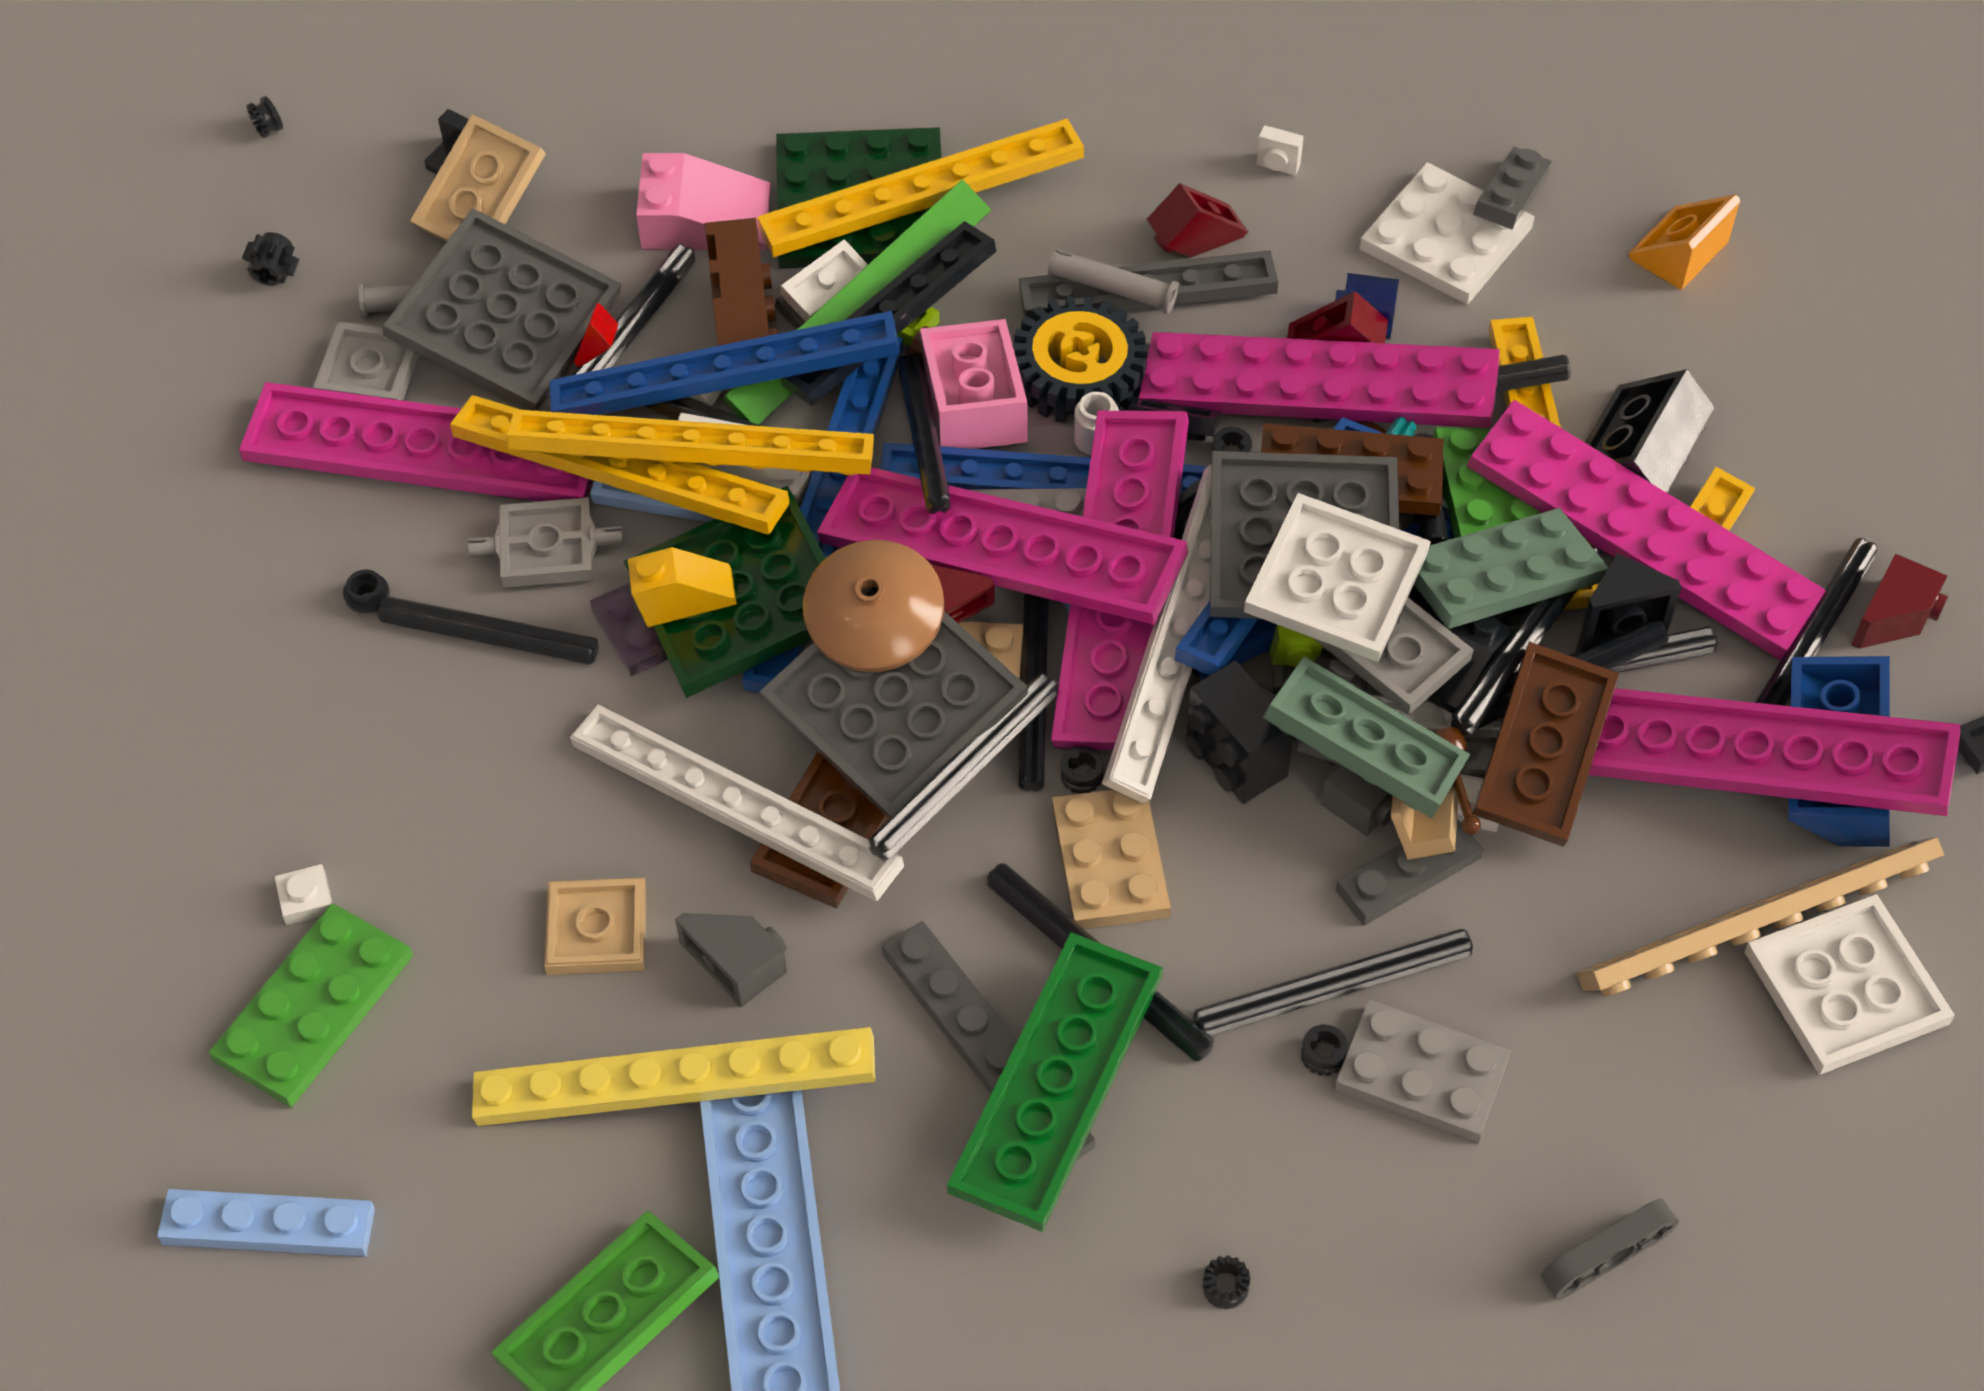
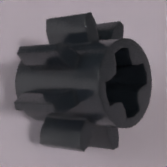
[242,232,299,285]

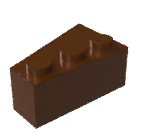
[704,218,778,346]

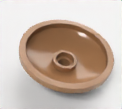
[803,540,944,672]

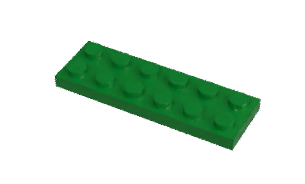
[947,932,1163,1232]

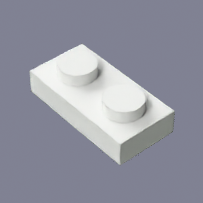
[779,240,868,322]

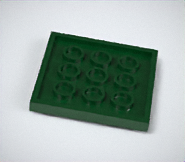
[776,127,941,269]
[623,485,826,698]

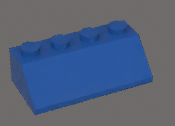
[1788,656,1890,847]

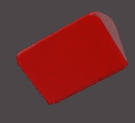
[574,303,618,367]

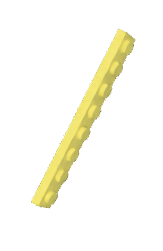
[472,1027,875,1126]

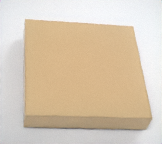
[545,877,646,975]

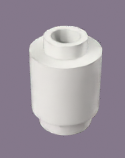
[1074,392,1119,455]

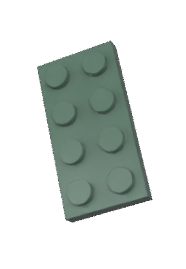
[1414,508,1609,629]
[1263,657,1470,818]

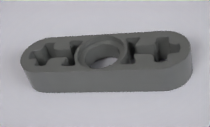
[1541,1199,1679,1299]

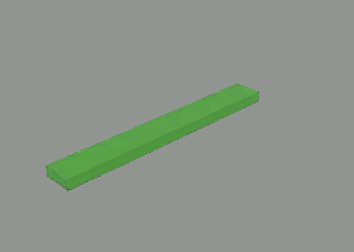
[723,179,991,425]

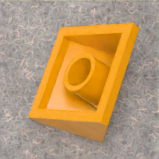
[1628,194,1740,290]

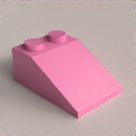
[636,153,771,250]
[920,319,1028,449]

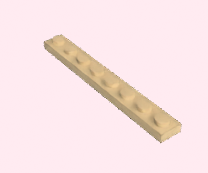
[1576,837,1944,997]

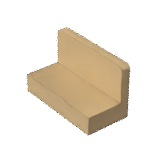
[1391,784,1459,860]

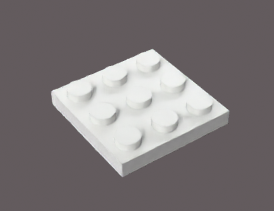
[1359,162,1535,305]
[1244,493,1431,662]
[1744,894,1955,1075]

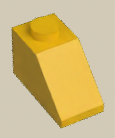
[628,547,737,627]

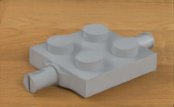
[468,497,624,588]

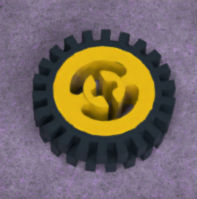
[1013,297,1147,423]

